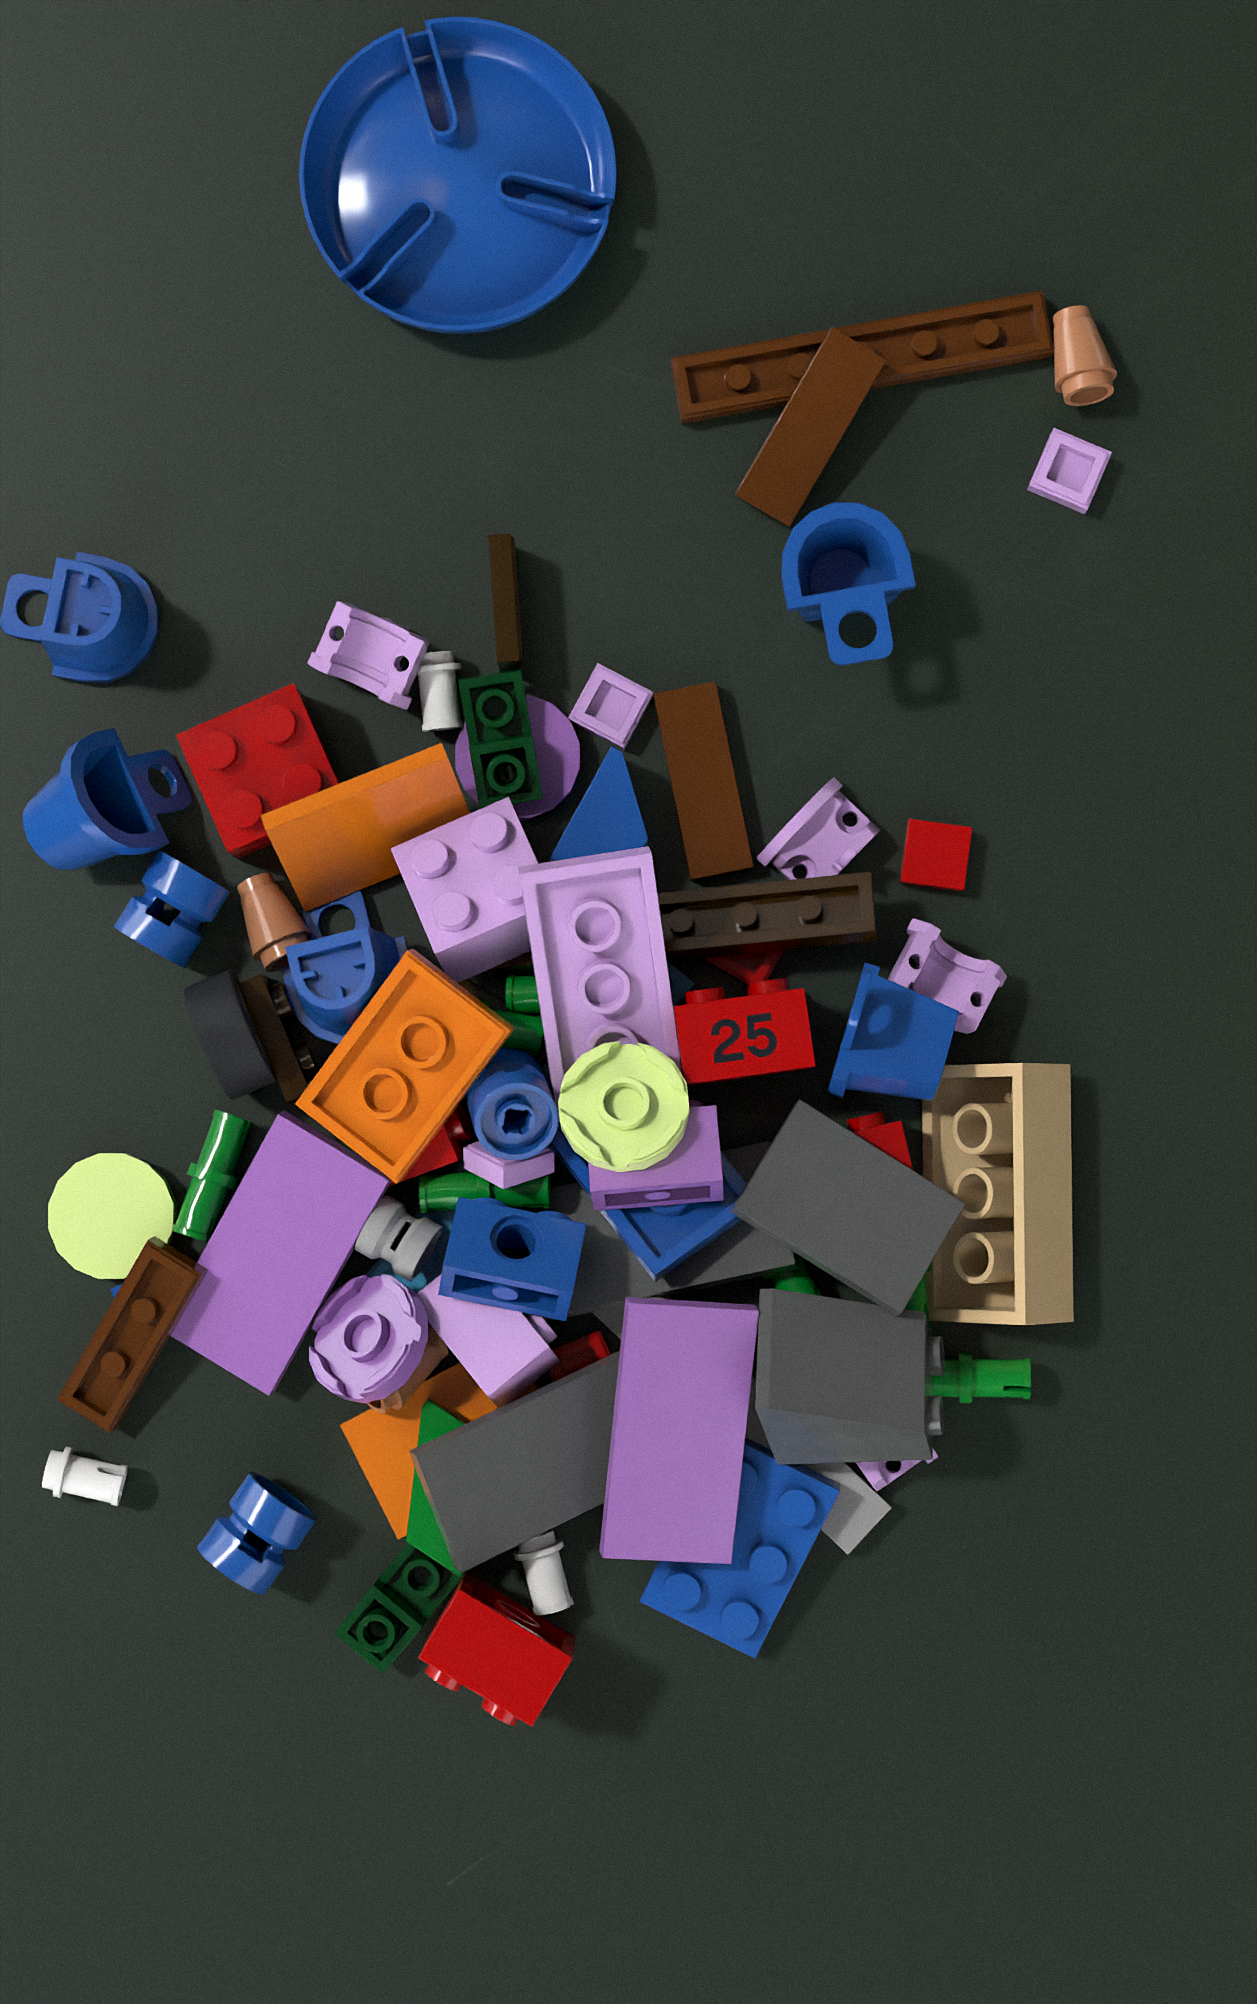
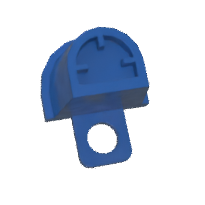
[781,502,916,666]
[0,551,160,683]
[23,728,192,870]
[281,890,409,1045]
[827,963,959,1101]

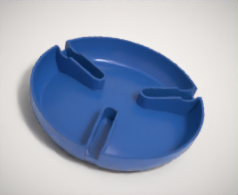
[299,17,616,334]

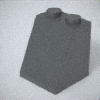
[755,1288,944,1465]

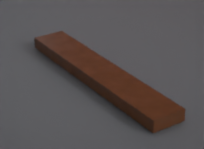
[670,290,1054,424]

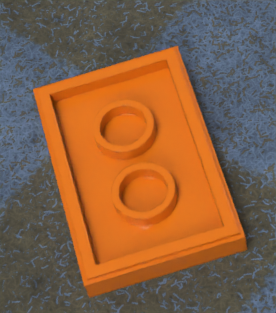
[260,743,470,912]
[295,948,515,1184]
[340,1362,539,1540]

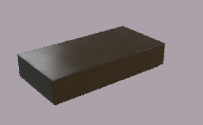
[488,533,525,671]

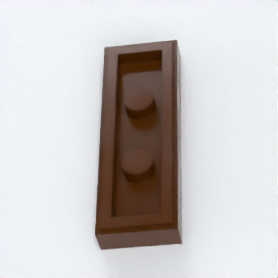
[734,327,886,527]
[653,681,754,881]
[57,1236,208,1433]

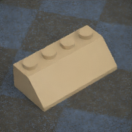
[922,1063,1074,1325]

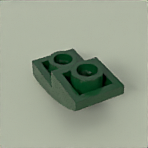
[458,668,543,809]
[334,1543,468,1675]

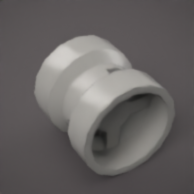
[355,1194,443,1282]

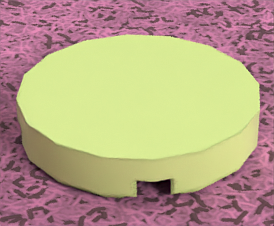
[558,1041,690,1172]
[48,1153,177,1279]

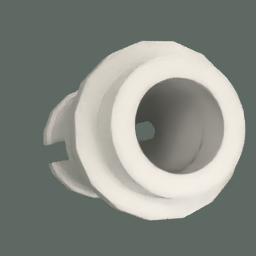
[416,651,463,732]
[42,1447,128,1506]
[513,1529,574,1615]

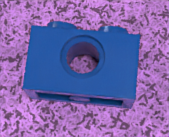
[438,1197,587,1321]

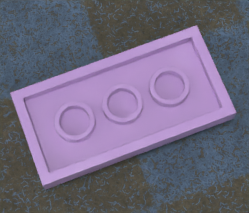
[518,846,682,1122]

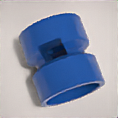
[114,850,230,968]
[465,1047,558,1160]
[197,1471,318,1595]

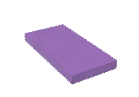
[171,1110,392,1396]
[599,1297,759,1564]

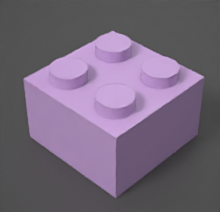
[391,797,538,983]

